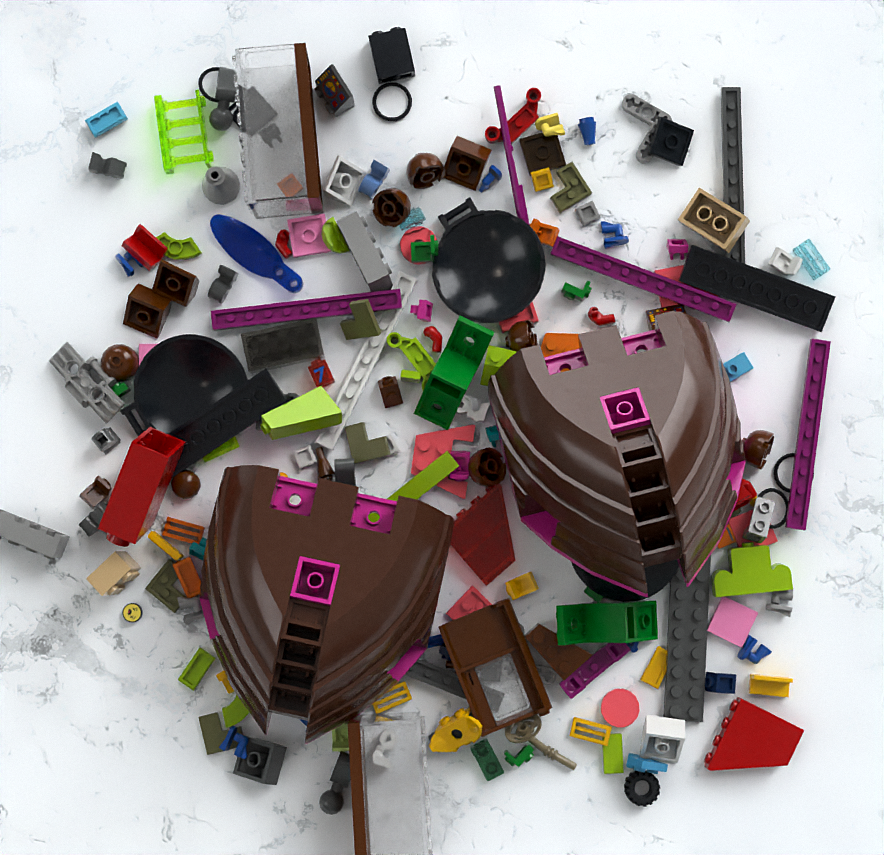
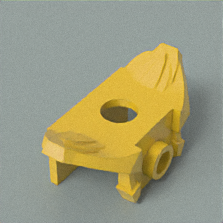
[428,707,482,752]

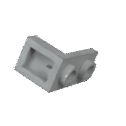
[742,497,775,544]

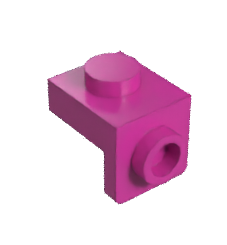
[449,451,470,482]

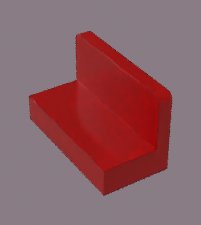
[121,224,168,271]

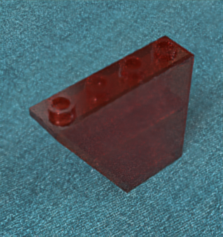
[450,483,516,586]

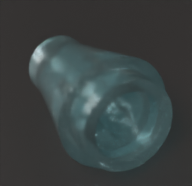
[399,207,426,231]

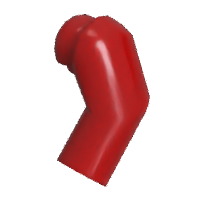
[275,229,293,259]
[588,307,615,326]
[423,326,443,353]

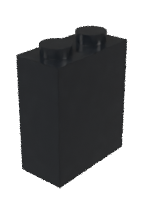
[368,27,415,84]

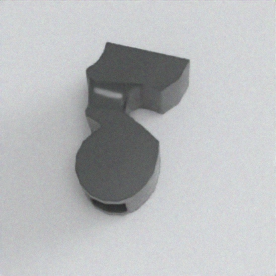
[88,152,127,179]
[208,265,239,304]
[91,427,121,455]
[79,501,108,537]

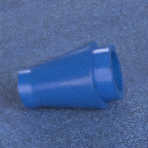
[578,117,596,145]

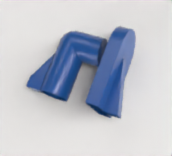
[479,165,502,193]
[601,221,629,249]
[115,252,143,277]
[737,635,772,664]
[219,726,248,759]

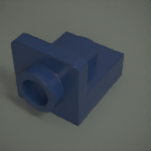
[705,672,736,694]

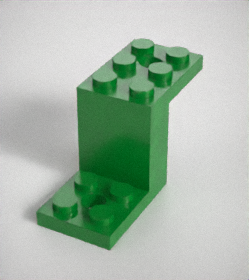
[413,315,495,430]
[556,601,658,645]

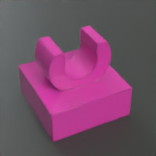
[667,239,688,260]
[410,300,433,322]

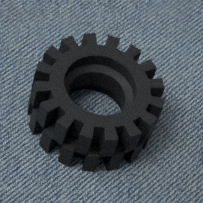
[624,770,661,807]

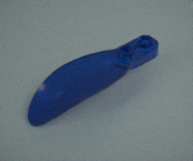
[210,214,304,293]

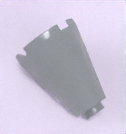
[202,166,240,205]

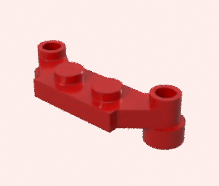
[485,88,541,144]

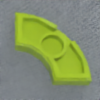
[156,232,202,260]
[222,694,249,728]

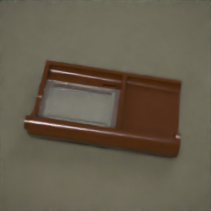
[438,598,553,737]

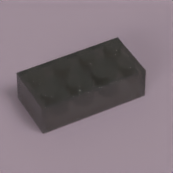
[241,318,326,374]

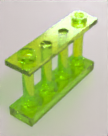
[154,89,214,174]

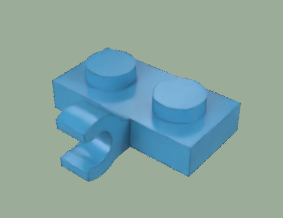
[626,753,668,774]

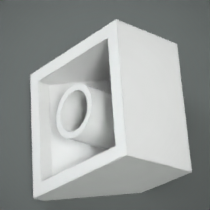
[639,715,685,763]

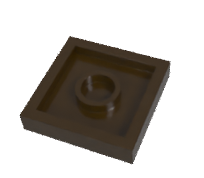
[519,132,566,176]

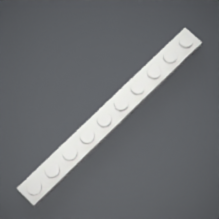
[315,271,417,450]

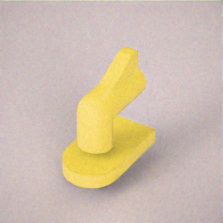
[535,113,565,137]

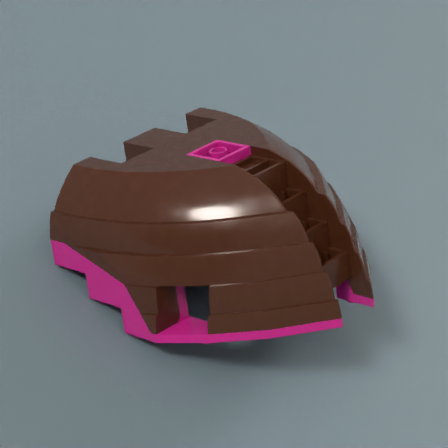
[488,311,746,597]
[199,465,455,744]

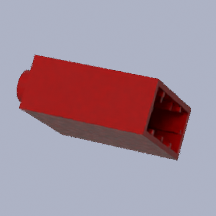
[98,427,186,547]

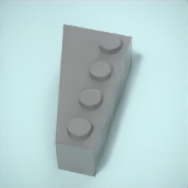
[336,211,393,292]
[0,509,70,560]

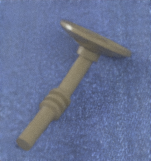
[505,714,577,771]

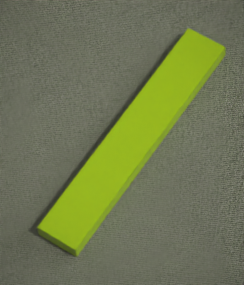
[368,451,459,522]

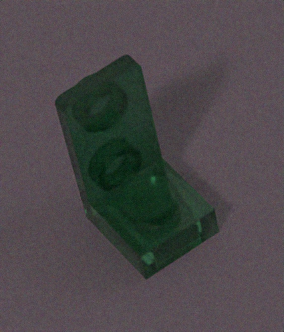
[470,738,504,781]

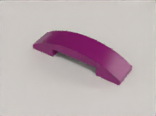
[559,643,631,699]

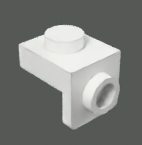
[768,247,803,276]

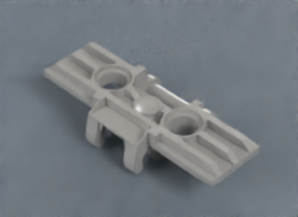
[49,342,125,424]

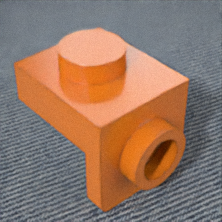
[529,219,560,247]

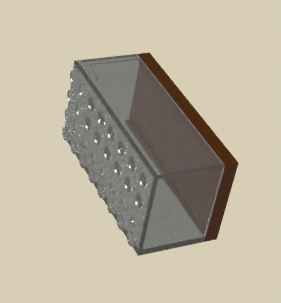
[232,43,324,219]
[348,711,433,855]

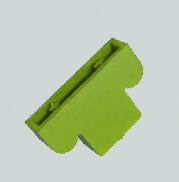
[711,542,793,597]

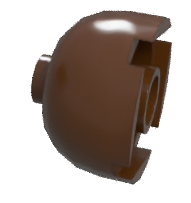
[406,153,445,189]
[372,188,411,227]
[505,320,538,352]
[101,344,139,382]
[742,430,774,470]
[468,447,507,487]

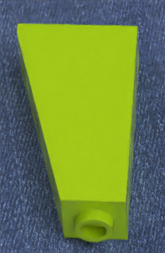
[260,386,342,440]

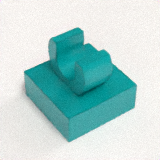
[485,425,500,447]
[189,537,207,561]

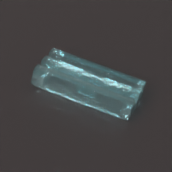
[793,239,830,280]

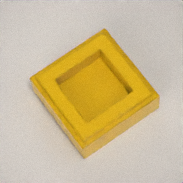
[530,167,554,192]

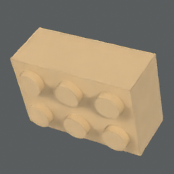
[678,187,750,253]
[86,551,141,596]

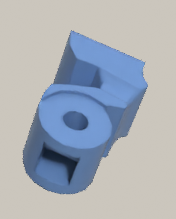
[358,159,390,199]

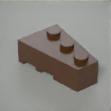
[524,623,592,681]

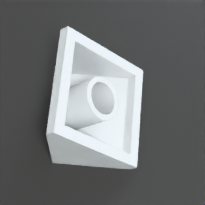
[323,155,366,206]

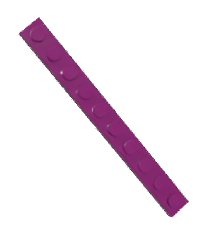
[551,236,737,323]
[211,289,403,331]
[785,338,831,531]

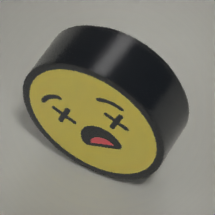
[122,603,143,622]

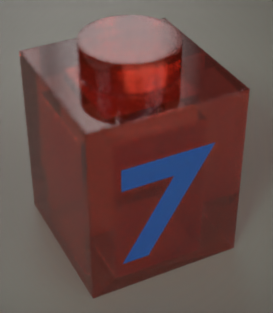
[308,358,335,387]

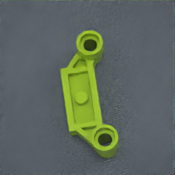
[387,332,436,390]

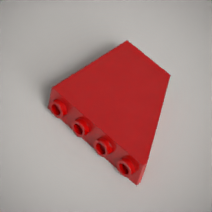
[704,697,804,771]

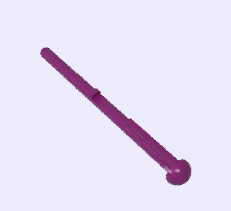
[493,85,529,225]

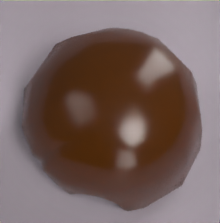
[171,469,201,499]

